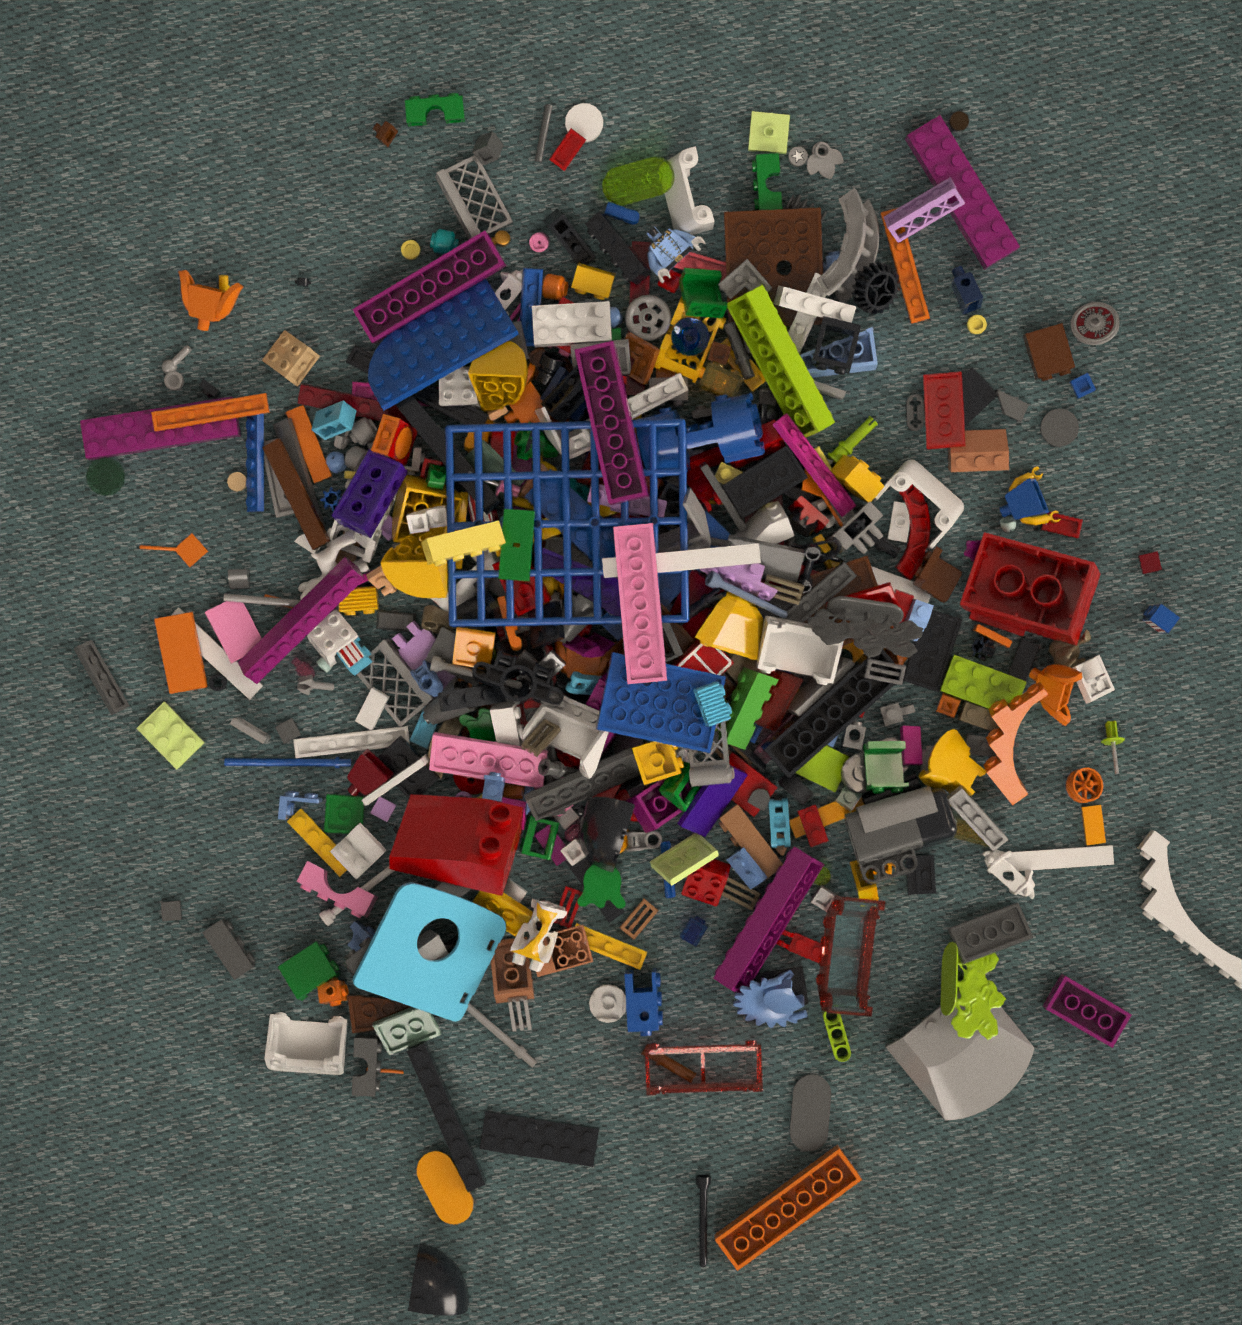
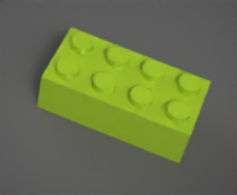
[940,655,1027,709]

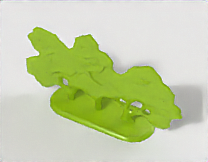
[941,942,1006,1040]

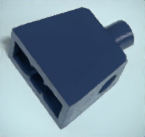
[952,266,983,315]

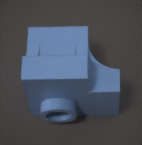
[348,919,375,951]

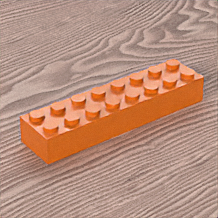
[714,1145,862,1271]

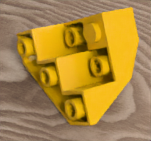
[695,592,763,660]

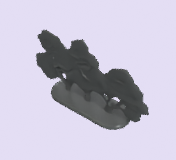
[807,596,923,658]

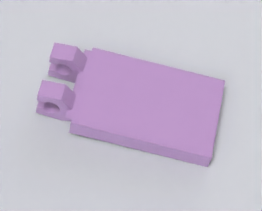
[392,620,456,688]

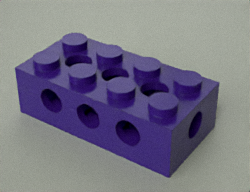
[331,449,408,538]

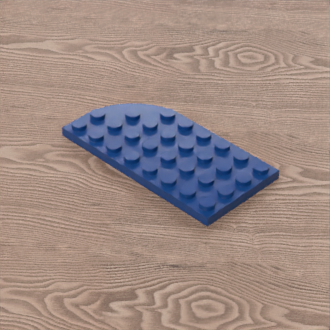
[368,279,519,411]

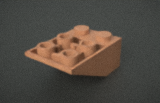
[528,924,593,977]

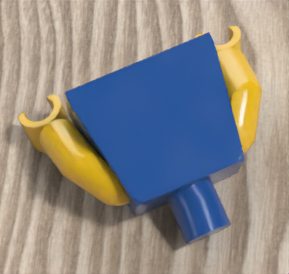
[1000,467,1060,525]

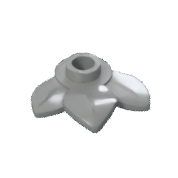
[807,142,844,179]

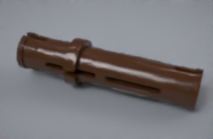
[641,1044,697,1083]

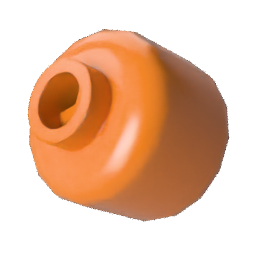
[542,274,569,300]

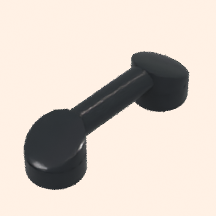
[797,544,821,593]

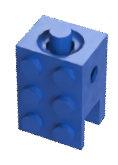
[624,968,663,1036]

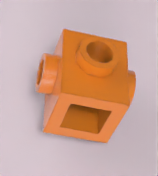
[317,978,349,1006]

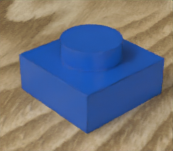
[1070,373,1096,399]

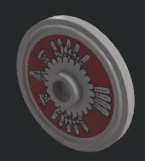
[1071,302,1120,345]

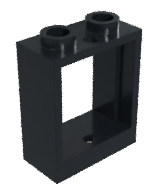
[811,316,861,375]

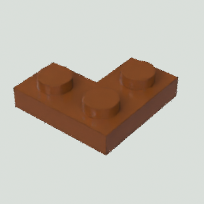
[625,332,661,385]

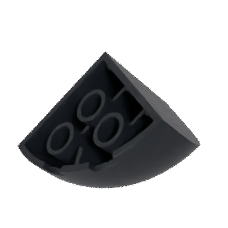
[578,797,635,872]
[408,1243,469,1316]

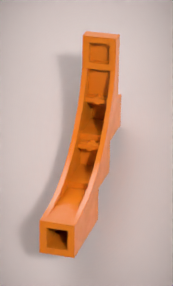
[983,682,1048,805]

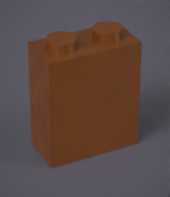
[1023,323,1075,382]

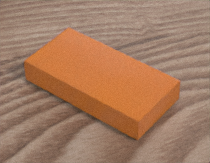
[973,624,1012,648]

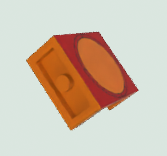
[371,414,417,466]

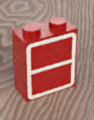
[672,639,734,675]

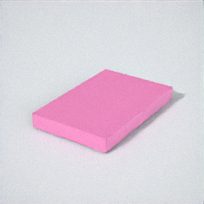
[205,601,262,664]

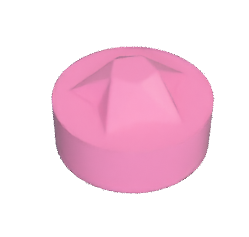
[529,232,549,252]

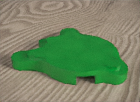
[459,707,496,742]
[577,864,626,909]

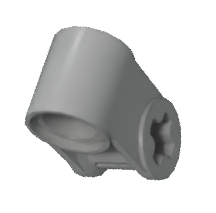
[626,830,662,852]

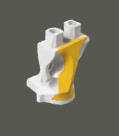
[510,899,568,972]

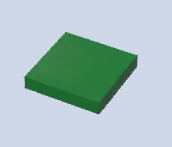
[324,794,365,834]

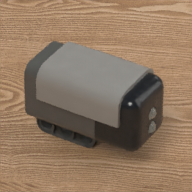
[844,786,957,884]

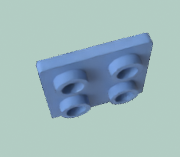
[278,791,322,820]

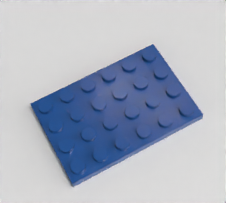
[596,652,726,753]

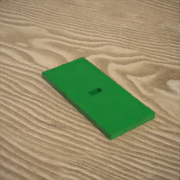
[498,509,535,581]

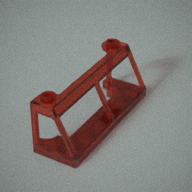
[645,1040,763,1095]

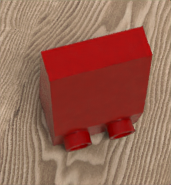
[960,532,1101,646]
[389,794,524,896]

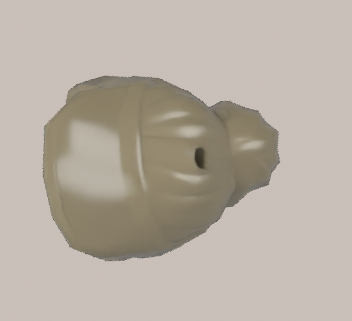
[1049,629,1091,685]

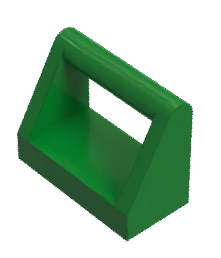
[659,762,701,812]
[519,815,560,860]

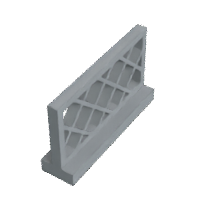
[435,155,513,240]
[357,638,435,727]

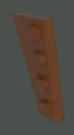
[347,995,411,1033]

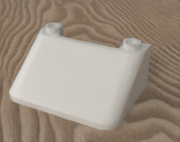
[520,693,608,779]

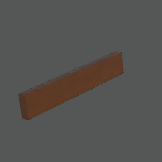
[262,438,331,550]

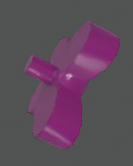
[964,540,981,562]

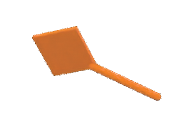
[801,468,843,527]
[139,534,208,567]

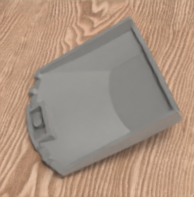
[885,991,1034,1120]

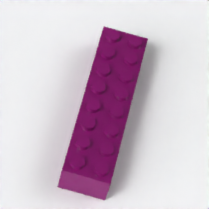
[905,115,1020,270]
[352,231,507,344]
[574,341,649,505]
[80,397,241,460]
[713,846,825,993]

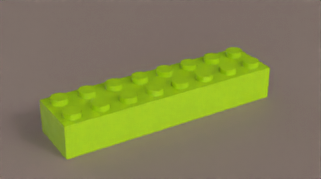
[727,284,835,438]

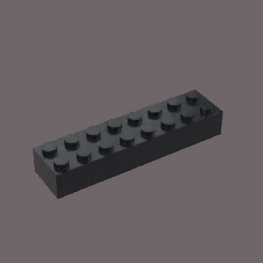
[760,649,905,778]

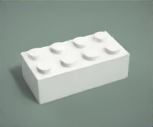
[532,301,612,347]

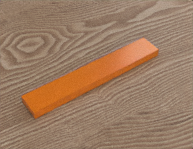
[880,208,930,324]
[151,393,270,432]

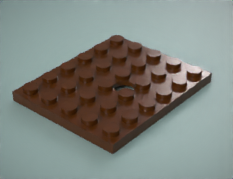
[724,207,823,328]

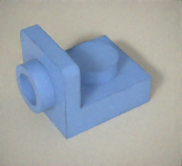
[482,772,505,802]

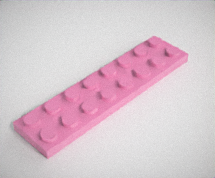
[613,523,667,684]

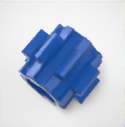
[320,487,342,512]

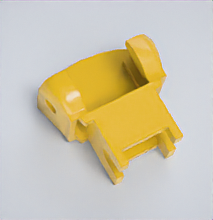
[919,729,986,796]

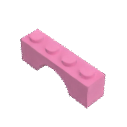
[297,861,378,919]

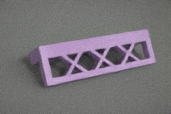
[884,177,965,243]

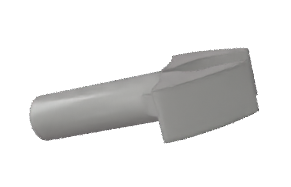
[334,430,351,450]
[297,674,334,695]

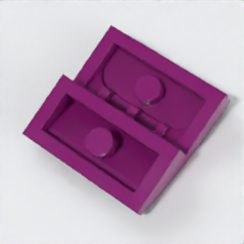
[562,632,615,658]

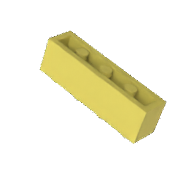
[421,520,506,566]

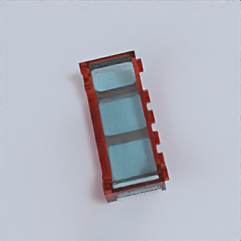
[816,895,885,1017]

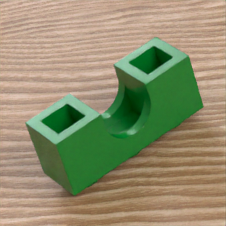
[405,93,465,127]
[752,153,782,210]

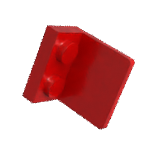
[681,859,731,906]

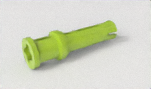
[827,416,878,464]

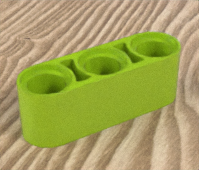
[822,1005,851,1062]

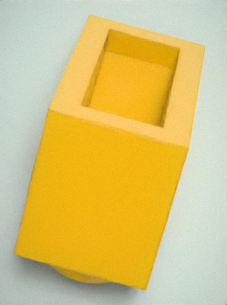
[850,861,879,905]

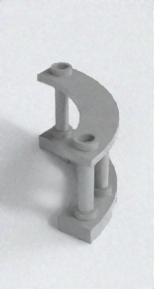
[817,188,879,303]

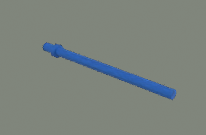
[224,757,352,768]

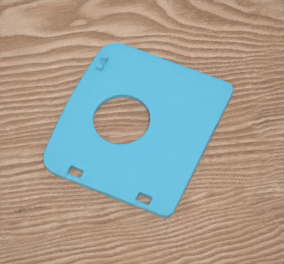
[353,882,506,1022]

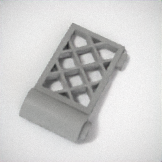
[689,720,735,787]

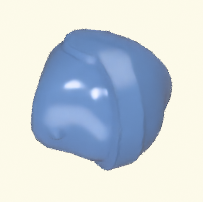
[610,307,623,329]
[326,451,347,474]

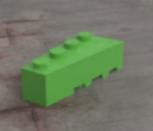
[718,667,779,750]

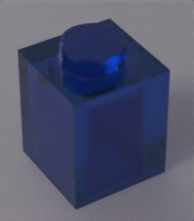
[679,915,708,947]

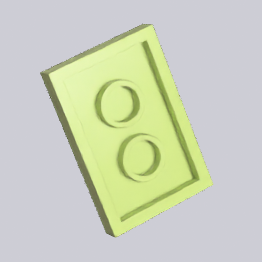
[137,702,205,770]
[650,833,719,886]

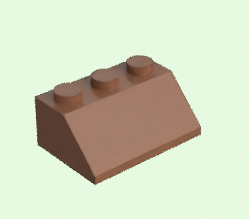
[948,429,1009,472]

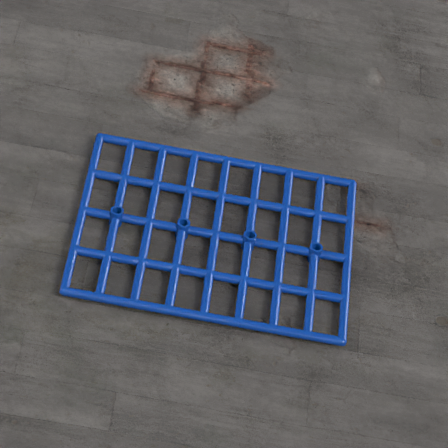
[445,418,689,627]

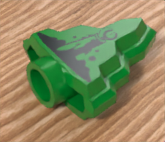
[514,422,558,460]

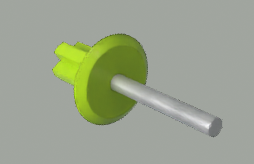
[1101,721,1125,774]

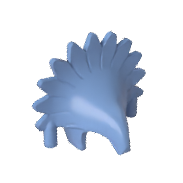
[733,970,808,1028]

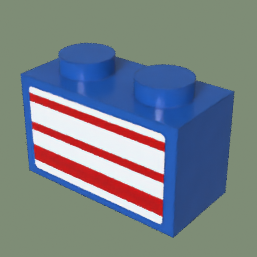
[1143,604,1180,634]

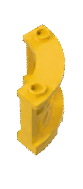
[654,297,727,384]

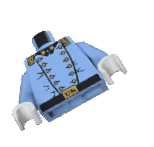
[647,226,706,283]

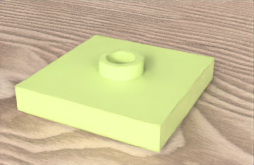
[748,111,790,154]

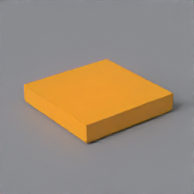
[452,627,496,670]

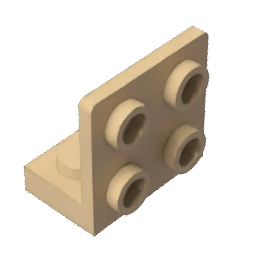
[262,330,320,387]

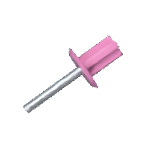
[468,471,521,498]

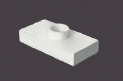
[887,501,910,543]

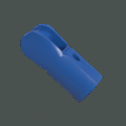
[605,202,639,225]

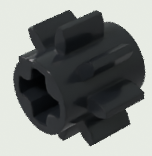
[971,636,996,662]

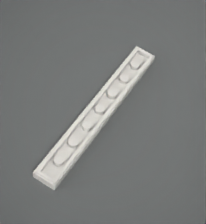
[602,543,761,578]

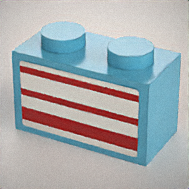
[336,636,373,676]

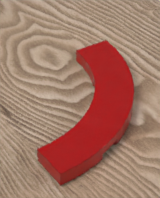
[895,484,930,580]

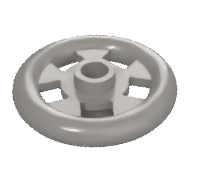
[625,295,671,341]

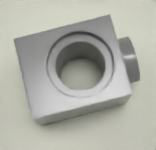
[841,721,866,750]

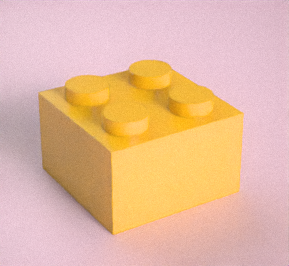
[830,454,885,503]

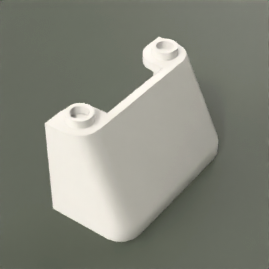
[659,146,714,235]
[757,616,844,685]
[265,1012,347,1075]

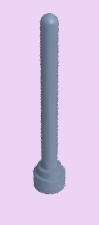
[705,571,788,618]

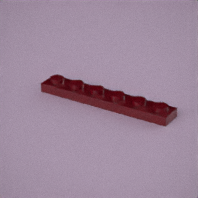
[297,384,411,425]

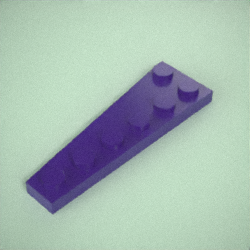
[542,548,621,616]

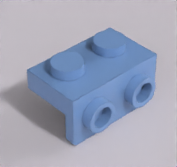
[727,847,767,890]

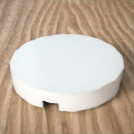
[565,103,603,142]
[589,984,626,1023]

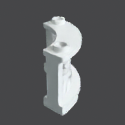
[327,479,398,563]

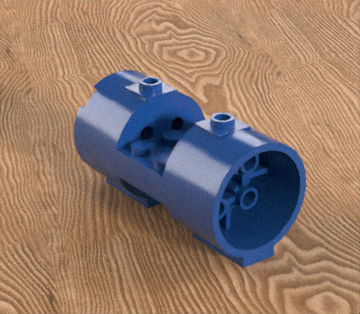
[636,393,765,478]

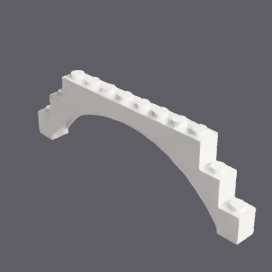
[1137,830,1242,989]

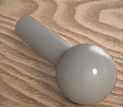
[162,345,192,374]

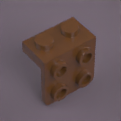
[913,546,962,603]

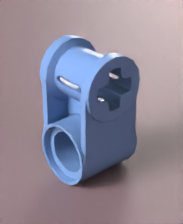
[410,660,443,697]

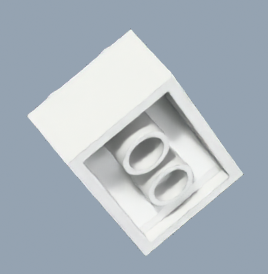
[735,501,795,544]

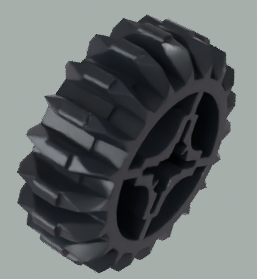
[851,262,901,314]

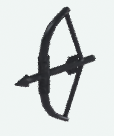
[790,537,846,566]

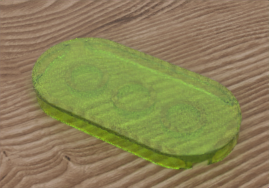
[602,156,675,206]

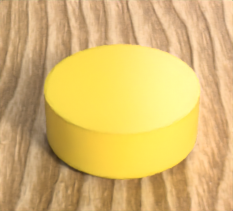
[401,240,421,260]
[967,315,987,335]

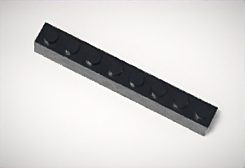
[407,1041,487,1192]

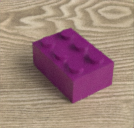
[626,778,695,833]

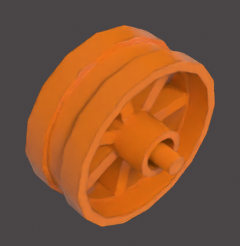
[1066,767,1103,803]

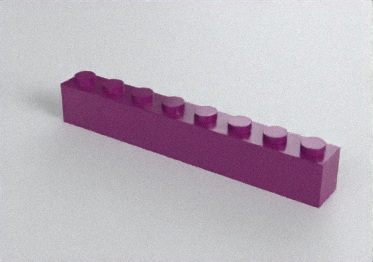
[238,557,365,684]

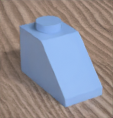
[905,599,934,641]

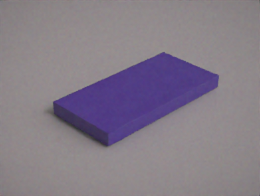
[677,765,748,837]

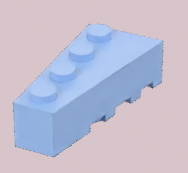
[800,327,878,378]

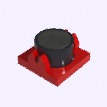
[788,496,829,537]

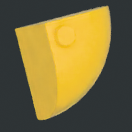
[468,341,528,411]
[392,475,463,543]
[381,526,448,598]

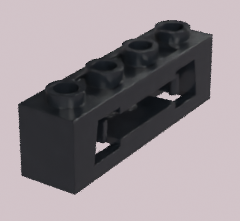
[541,365,585,422]

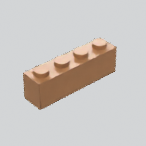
[718,804,783,879]

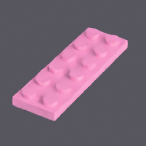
[429,732,548,788]

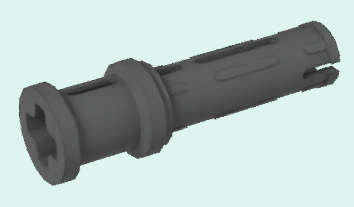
[538,759,579,779]

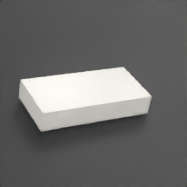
[355,687,390,730]

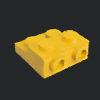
[632,741,684,785]

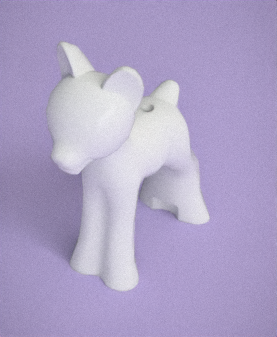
[298,529,370,600]

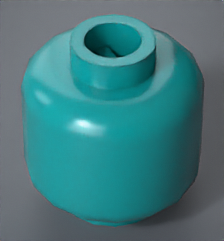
[430,229,459,255]

